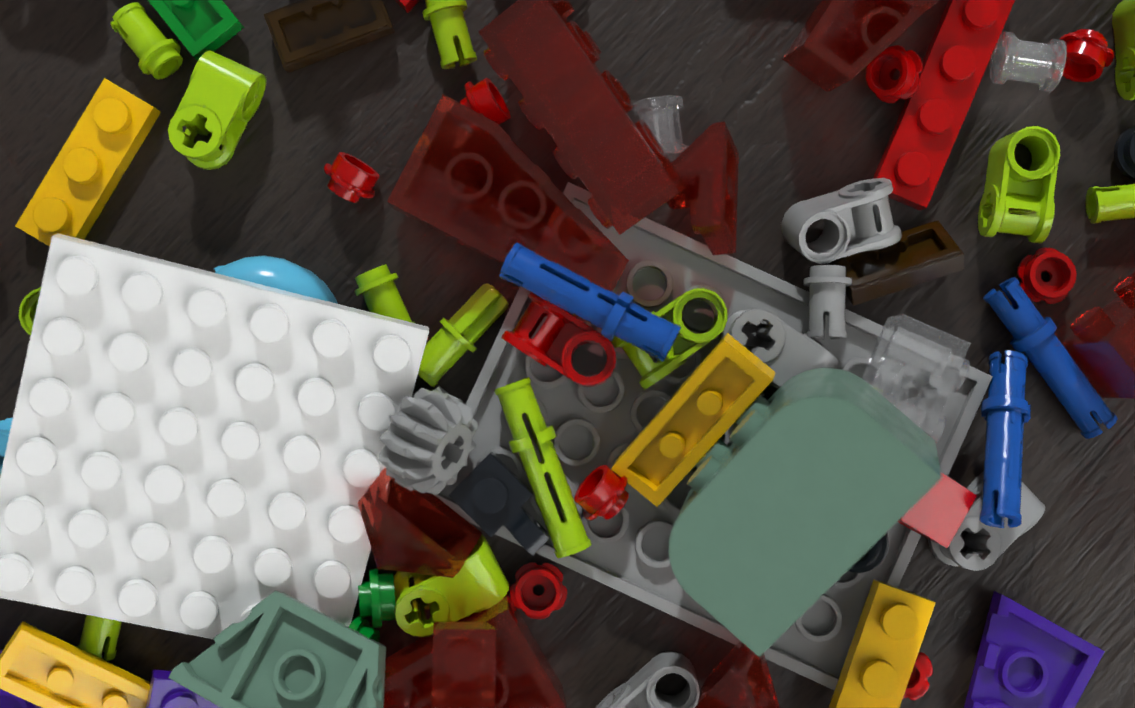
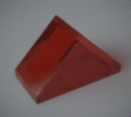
[357,468,482,578]

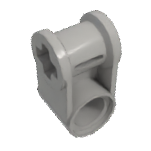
[781,178,902,264]
[720,309,839,393]
[928,471,1045,571]
[595,651,700,708]

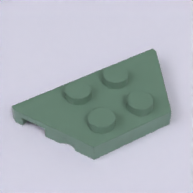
[168,590,386,708]

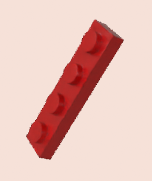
[873,0,1015,211]

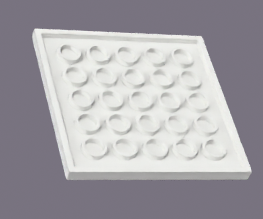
[0,234,429,639]

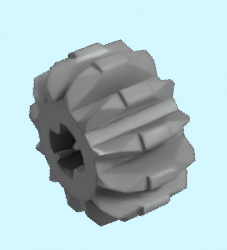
[378,388,478,495]

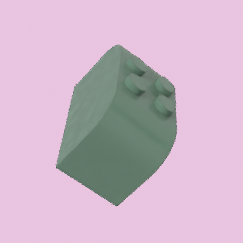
[669,368,942,657]

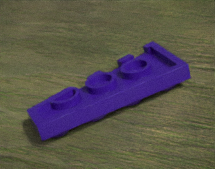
[964,591,1105,708]

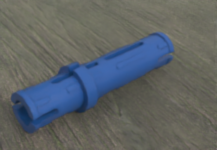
[499,242,681,362]
[983,277,1118,439]
[980,350,1031,528]

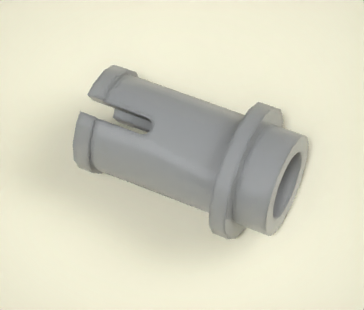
[803,265,852,340]

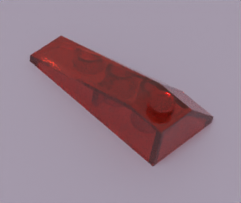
[387,95,629,292]

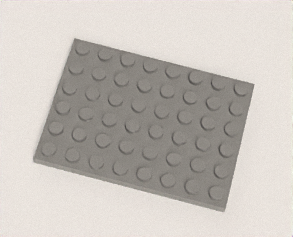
[422,182,993,691]

